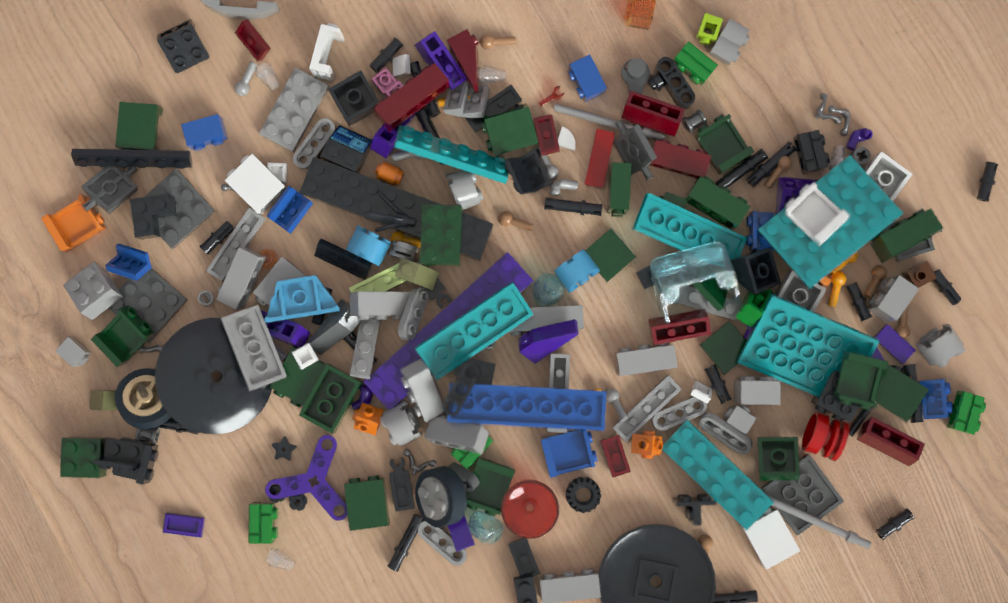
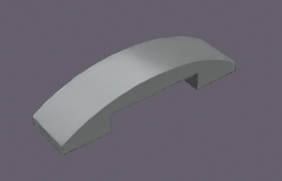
[200,0,280,20]

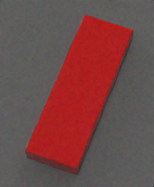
[584,129,615,189]

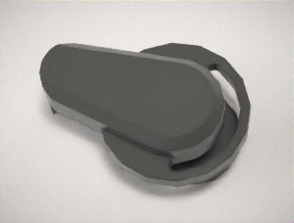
[621,58,650,94]

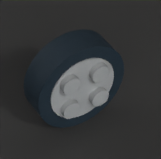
[415,466,467,528]

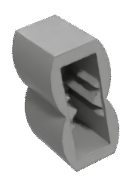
[709,19,750,65]

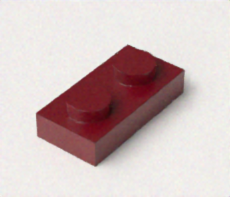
[235,19,271,62]
[534,114,560,156]
[600,435,631,478]

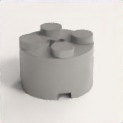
[446,169,483,210]
[916,324,965,367]
[380,401,423,446]

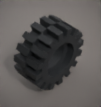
[566,477,601,513]

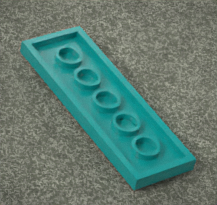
[395,125,508,184]
[632,193,747,273]
[415,282,534,380]
[662,420,774,530]

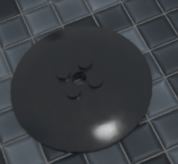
[155,318,272,434]
[598,524,716,603]

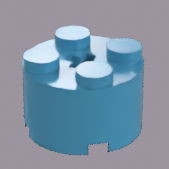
[346,225,392,266]
[554,249,601,294]

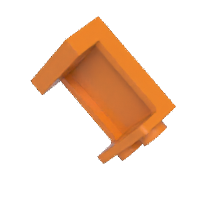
[41,194,106,252]

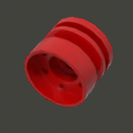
[801,412,849,461]

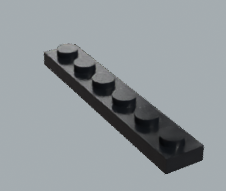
[71,149,192,169]

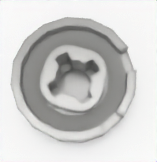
[389,240,419,262]

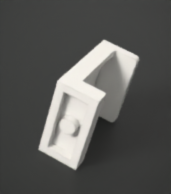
[309,23,345,82]
[225,154,287,215]
[785,183,849,246]
[740,507,800,570]

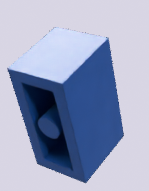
[567,54,607,102]
[181,114,228,151]

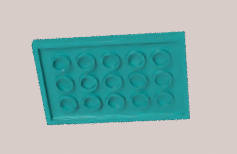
[758,155,903,289]
[737,294,879,397]

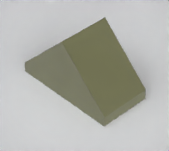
[90,390,118,410]

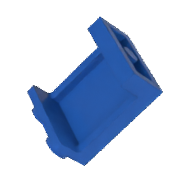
[541,429,598,478]

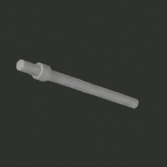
[554,104,665,141]
[768,495,871,549]

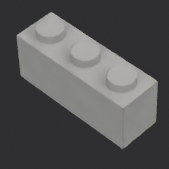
[216,247,266,310]
[350,292,410,320]
[615,342,678,376]
[400,359,444,422]
[424,415,489,454]
[540,568,601,603]

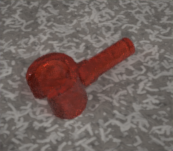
[539,86,564,106]

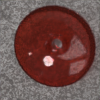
[501,480,559,539]

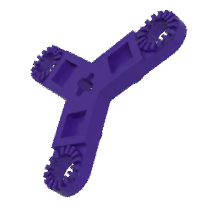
[265,435,348,521]

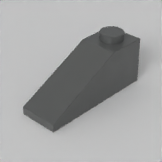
[306,299,361,355]

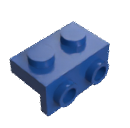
[267,186,313,234]
[105,243,152,281]

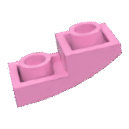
[371,68,403,98]

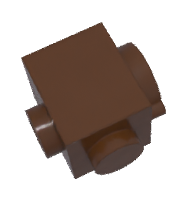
[901,261,937,288]

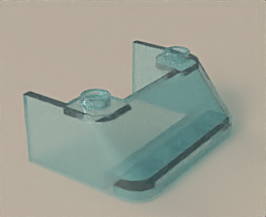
[650,242,741,323]

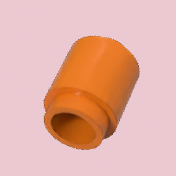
[375,161,404,186]

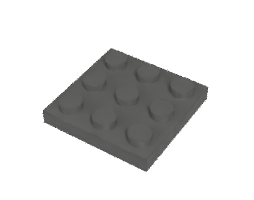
[145,169,216,249]
[109,268,188,343]
[762,454,844,536]

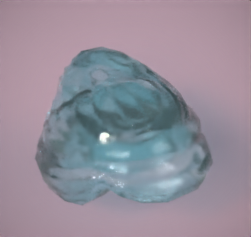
[533,273,565,307]
[469,511,504,544]

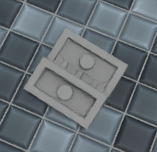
[443,81,490,118]

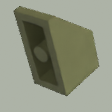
[395,258,439,290]

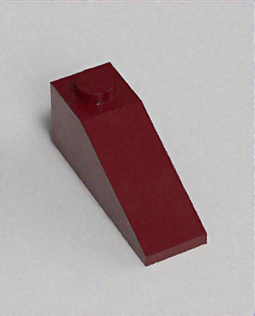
[447,29,479,93]

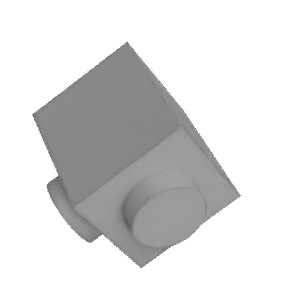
[55,337,92,367]
[724,404,757,434]

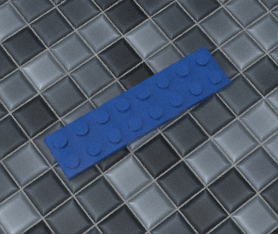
[447,383,607,431]

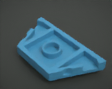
[265,275,340,323]

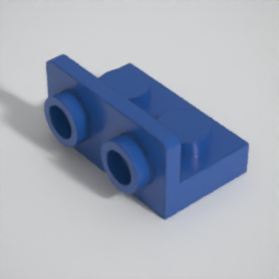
[746,211,774,251]
[920,378,953,419]

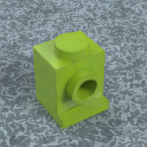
[696,13,723,46]

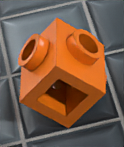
[352,403,384,436]
[631,431,663,459]

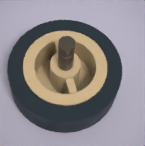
[115,368,171,429]

